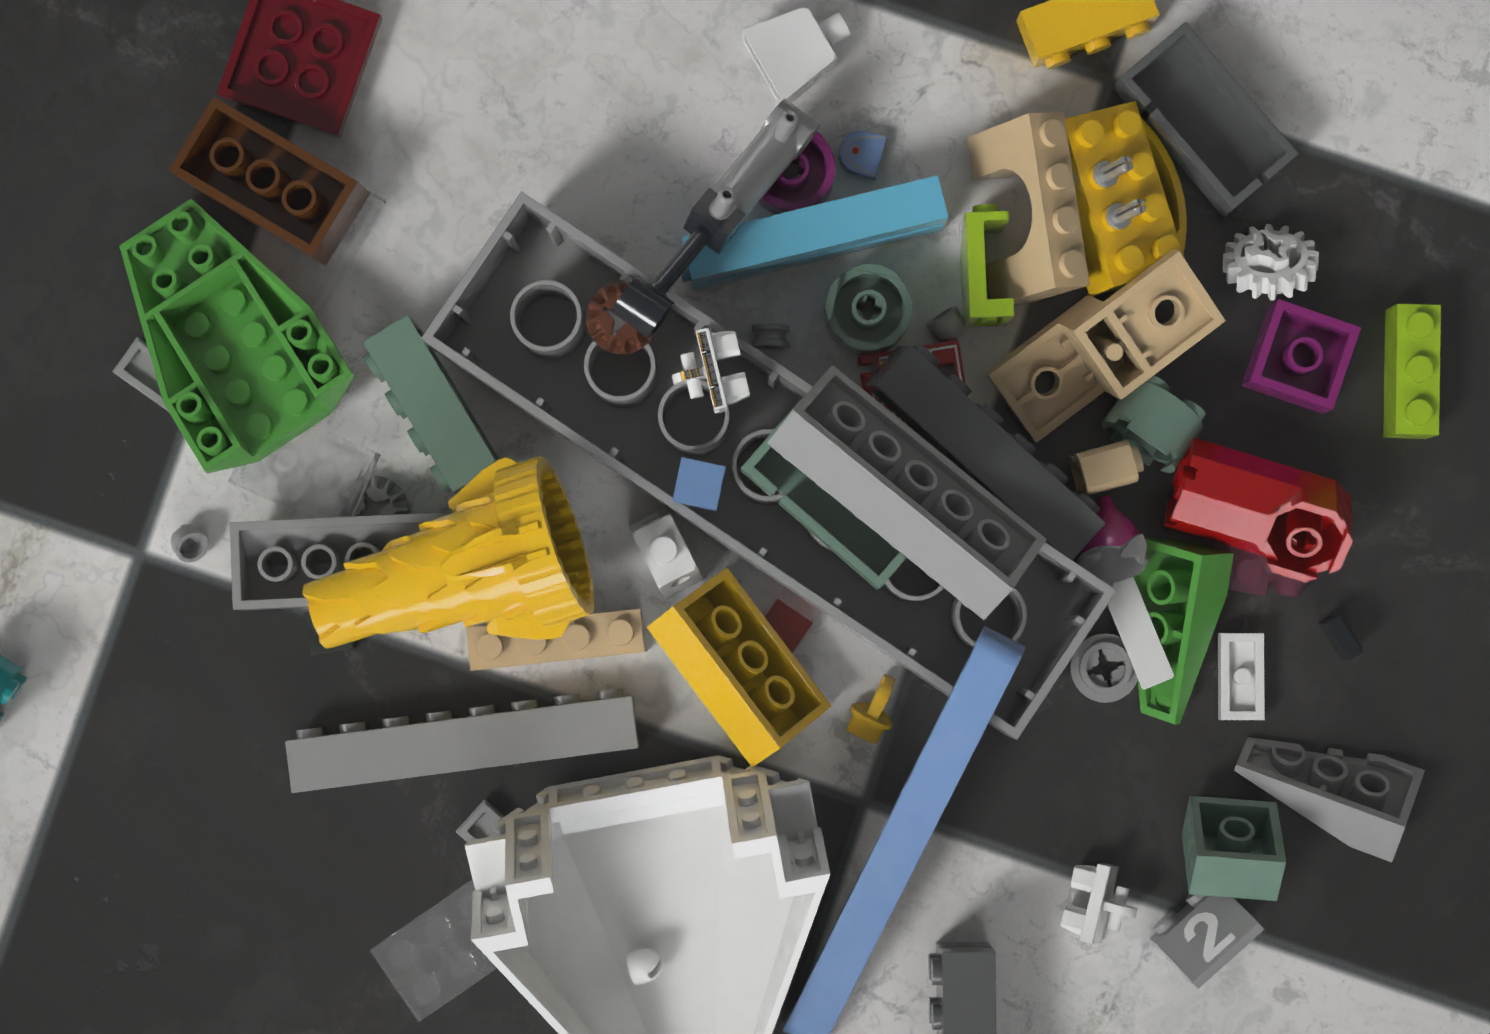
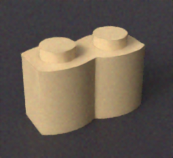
[1069,440,1144,496]

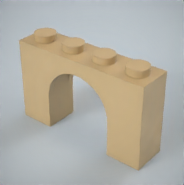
[967,112,1090,305]

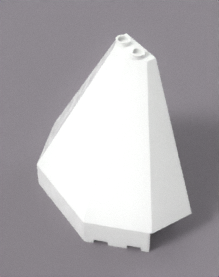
[464,755,830,1034]

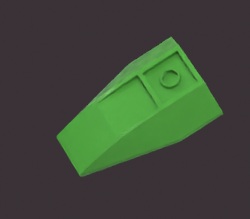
[119,199,355,474]

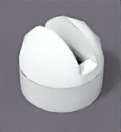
[627,948,662,985]

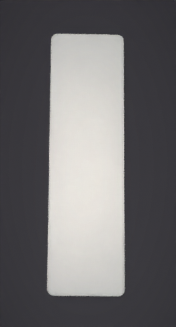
[1107,577,1174,690]

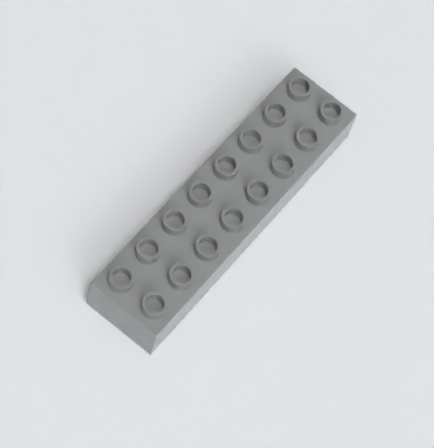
[421,191,1117,740]

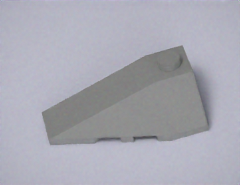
[1234,737,1425,862]

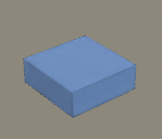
[672,457,726,511]

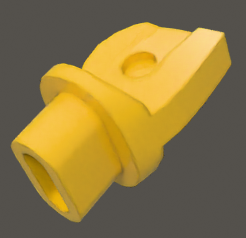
[846,674,896,744]

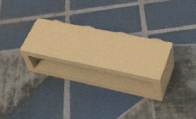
[466,609,647,671]

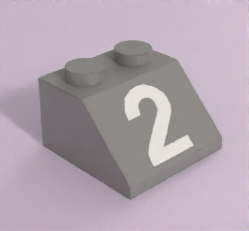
[1150,894,1265,989]

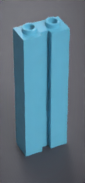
[676,175,949,291]

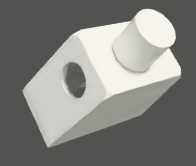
[742,7,850,103]
[629,507,704,599]

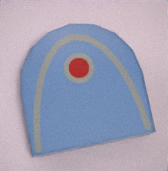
[839,131,887,180]

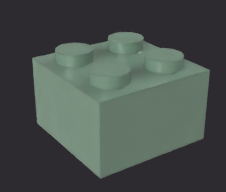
[1182,796,1286,901]

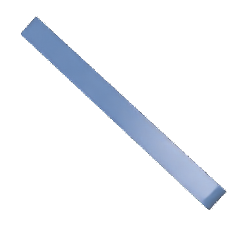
[782,626,1026,1034]

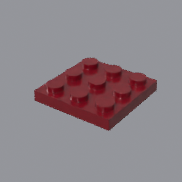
[216,0,383,138]

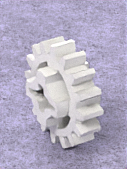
[1223,224,1319,300]

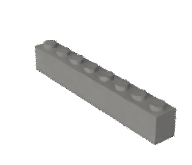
[285,688,640,793]

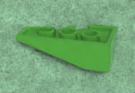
[1134,536,1234,725]

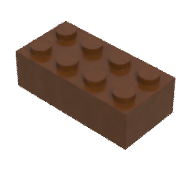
[168,96,370,266]

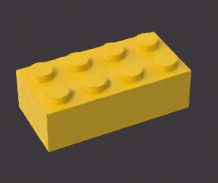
[647,567,832,767]

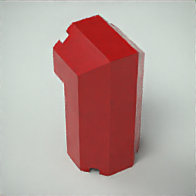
[1164,438,1353,583]

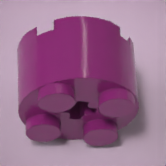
[758,132,835,215]

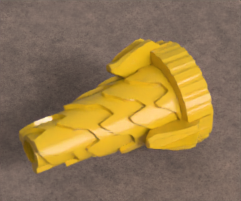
[302,456,595,649]

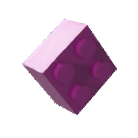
[1241,299,1361,414]

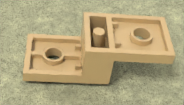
[984,249,1226,443]

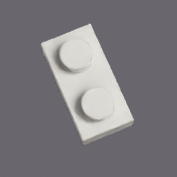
[1218,633,1265,720]

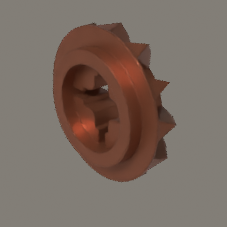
[586,282,655,354]

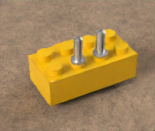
[1065,101,1187,297]

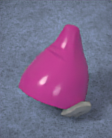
[1076,495,1148,587]

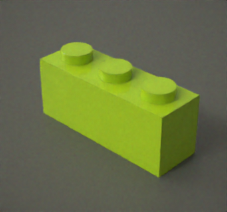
[1383,304,1441,439]

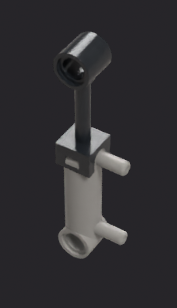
[612,98,820,339]

